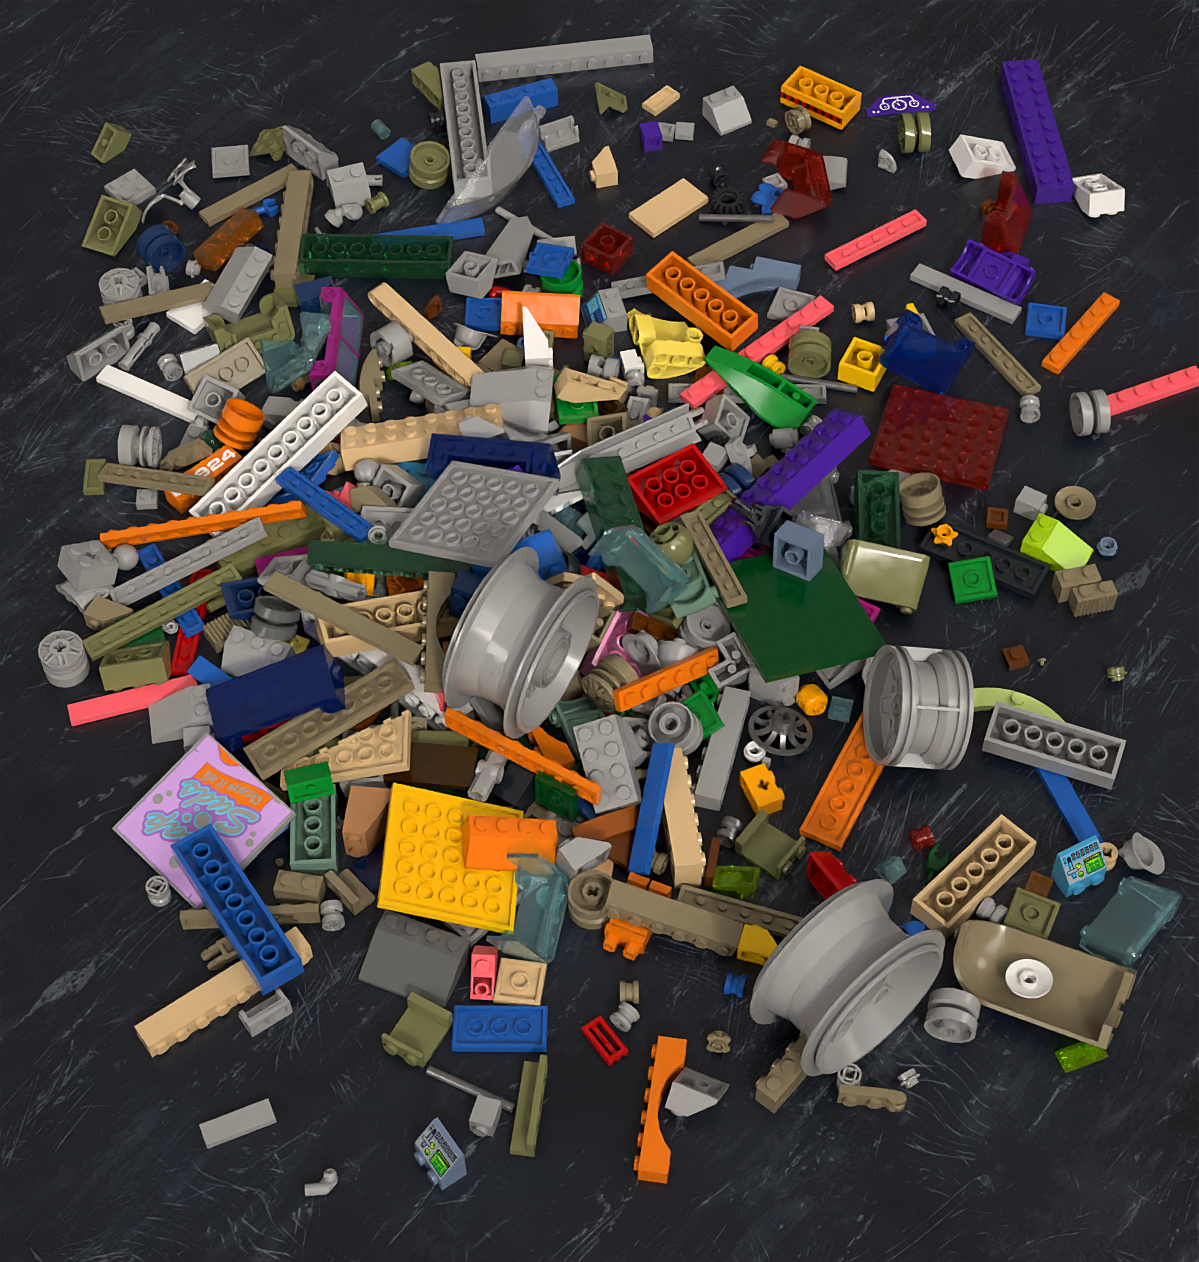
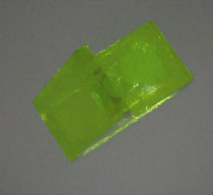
[712,866,761,899]

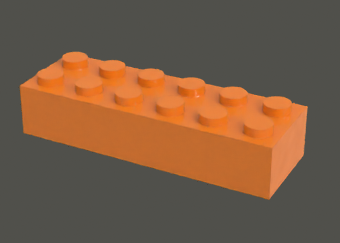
[646,251,758,352]

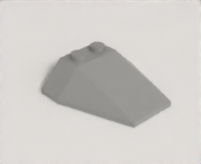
[469,365,554,433]

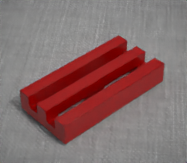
[581,1015,628,1066]

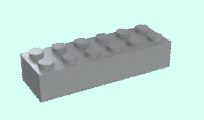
[982,702,1126,790]

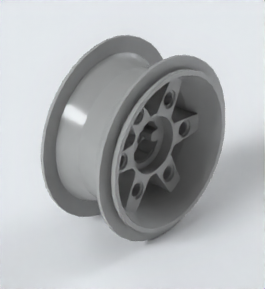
[442,547,599,739]
[750,879,945,1076]

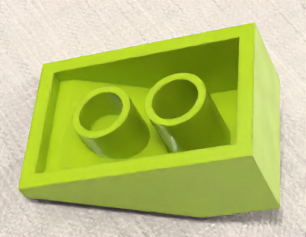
[1020,513,1094,572]

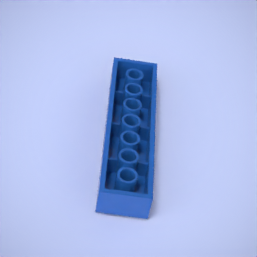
[170,823,304,996]

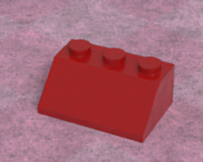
[807,852,857,900]

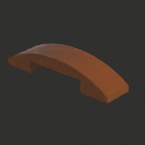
[570,804,641,841]

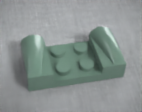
[655,548,720,618]
[548,695,605,779]

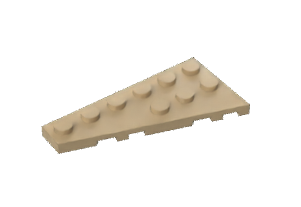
[280,709,412,791]

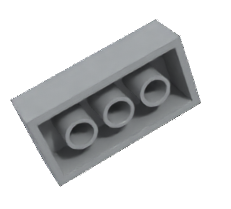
[573,714,643,815]

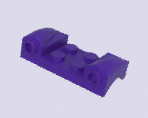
[949,239,1037,306]

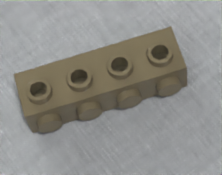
[755,1033,807,1113]

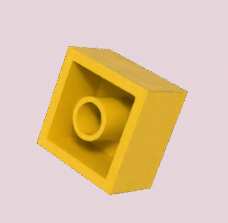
[838,337,891,392]

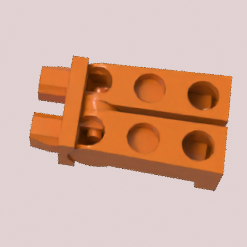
[603,872,672,960]

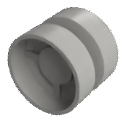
[648,702,703,756]

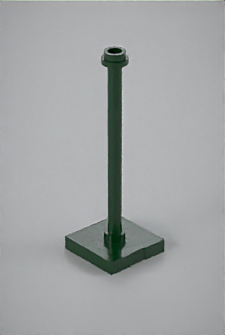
[535,708,632,823]

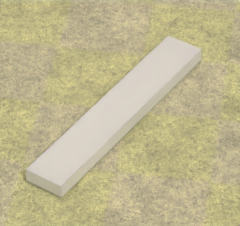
[96,365,198,423]

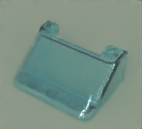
[260,312,331,393]

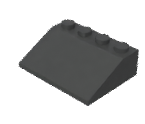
[358,910,472,1009]

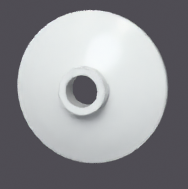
[1005,959,1053,998]

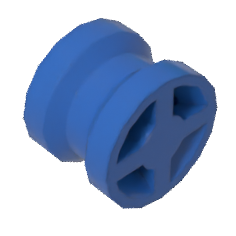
[724,971,747,998]

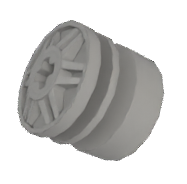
[99,268,143,306]
[118,425,162,469]
[38,630,90,688]

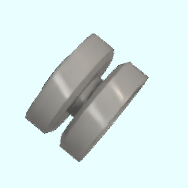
[1069,389,1111,436]
[677,605,731,652]
[924,988,981,1043]

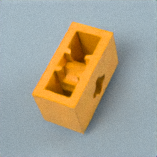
[739,763,785,815]

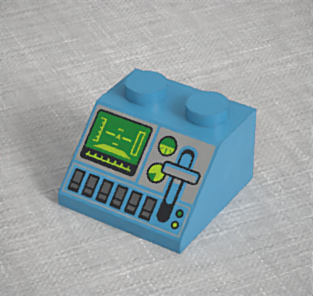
[1051,835,1107,897]

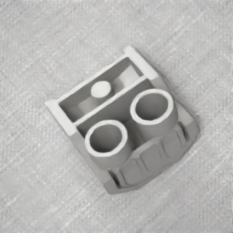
[56,579,114,613]

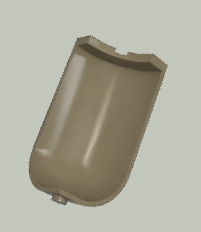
[953,920,1138,1050]

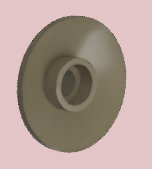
[1054,486,1096,520]

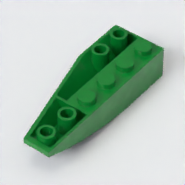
[704,346,818,430]

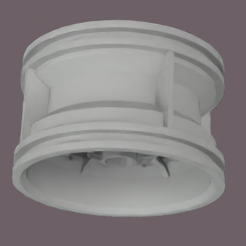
[863,645,974,770]

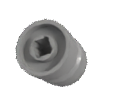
[587,354,620,381]

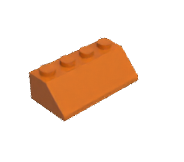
[500,291,580,338]
[461,815,558,873]

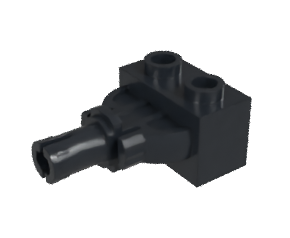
[728,497,798,552]

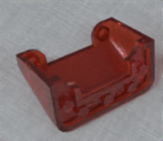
[981,170,1032,255]

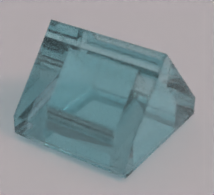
[874,856,906,884]

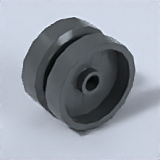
[250,596,301,641]

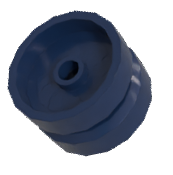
[136,224,186,273]
[718,463,756,499]

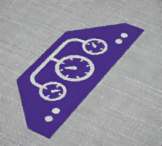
[866,93,936,117]

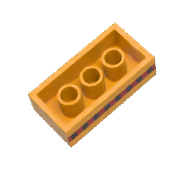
[780,66,862,130]

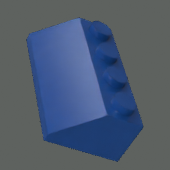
[480,78,558,124]
[470,529,568,580]

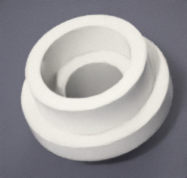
[744,741,766,762]

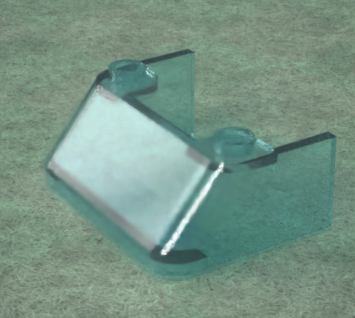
[588,525,692,613]
[486,853,570,963]

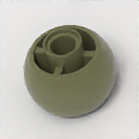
[648,522,694,568]

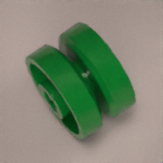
[540,260,584,298]

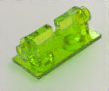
[1054,1041,1108,1073]

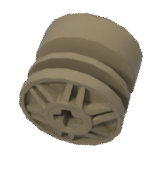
[898,473,946,526]
[581,654,639,712]

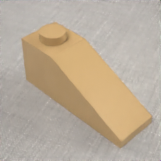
[554,368,620,403]

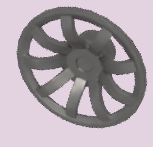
[748,705,813,756]

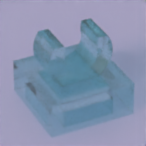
[828,696,854,723]

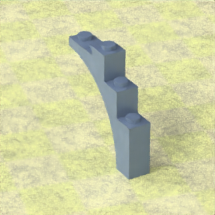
[696,256,801,331]

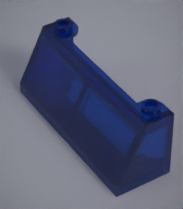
[425,433,561,496]
[206,644,346,753]

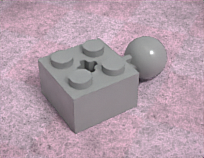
[354,459,426,508]
[57,540,139,591]

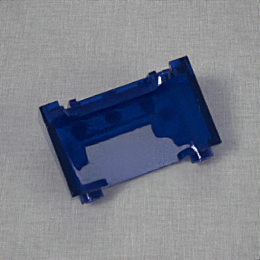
[879,309,975,394]

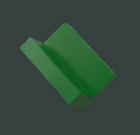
[284,761,335,804]

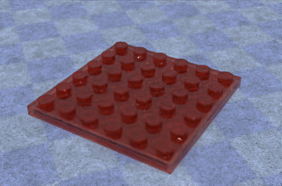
[868,384,1010,491]

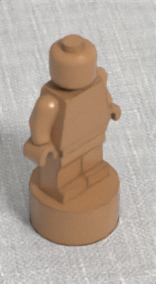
[290,373,317,392]

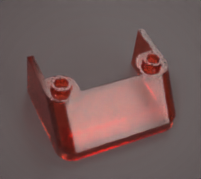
[761,138,833,219]

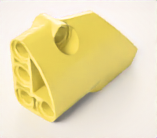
[627,309,706,379]

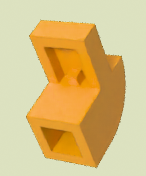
[343,572,375,596]

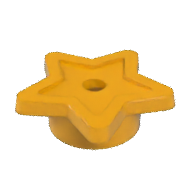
[931,524,958,546]

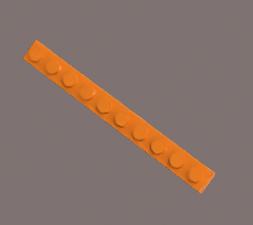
[100,500,307,549]

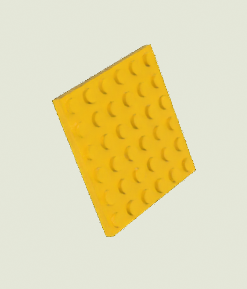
[377,783,524,935]

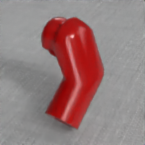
[489,286,511,298]

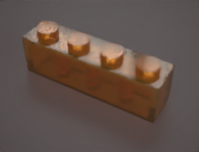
[193,208,264,271]

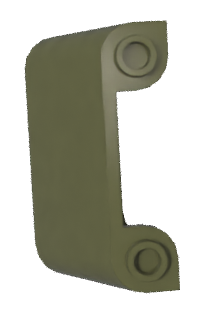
[202,292,295,354]
[838,539,930,614]

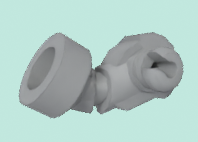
[324,203,363,228]

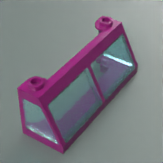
[310,287,364,392]

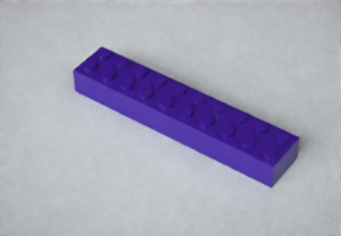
[1000,59,1074,204]
[709,409,871,562]

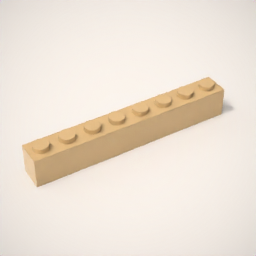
[134,926,313,1057]

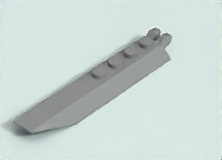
[544,403,708,493]

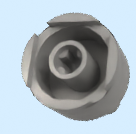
[370,321,413,367]

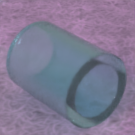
[371,119,390,139]

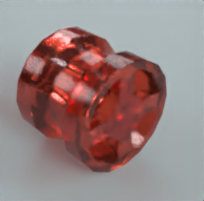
[909,825,935,852]

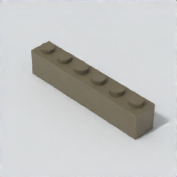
[601,879,744,956]

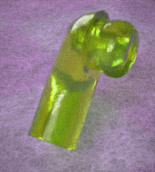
[386,361,412,380]

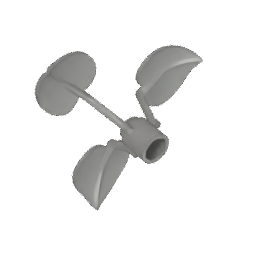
[141,157,201,224]

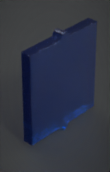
[350,845,384,894]

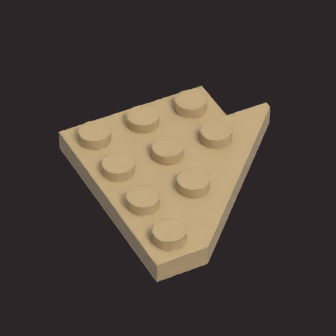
[545,572,624,609]

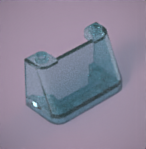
[1079,876,1183,969]

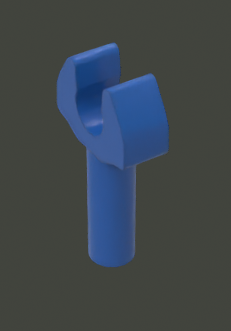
[244,198,279,219]

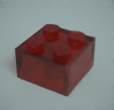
[581,222,634,276]

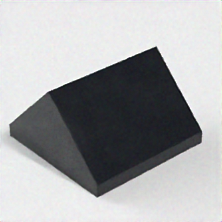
[491,761,536,815]

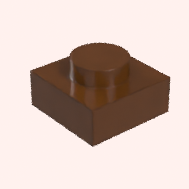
[1001,644,1030,671]

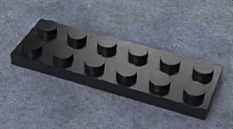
[918,520,1051,599]

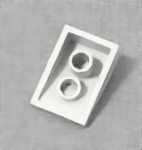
[949,135,1016,179]
[1072,173,1125,217]
[522,307,553,367]

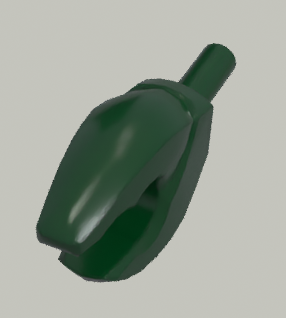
[925,842,950,885]

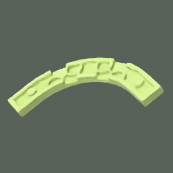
[974,688,1065,722]

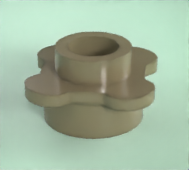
[706,1030,731,1053]

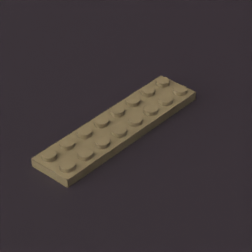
[243,658,415,781]

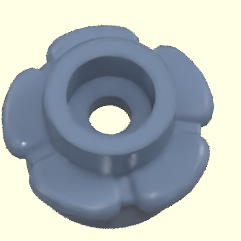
[1097,537,1118,556]

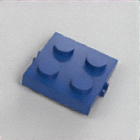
[526,242,575,279]

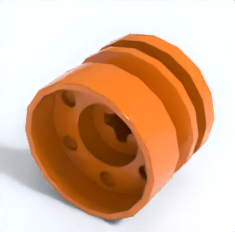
[213,398,265,450]

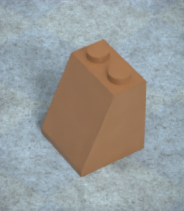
[342,785,391,857]

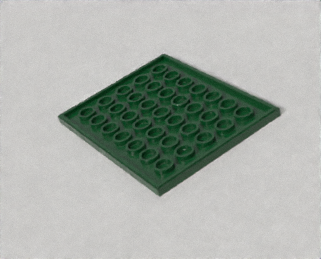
[703,548,887,683]

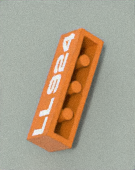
[164,445,243,514]

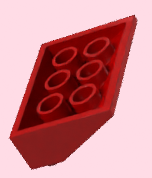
[623,443,728,526]

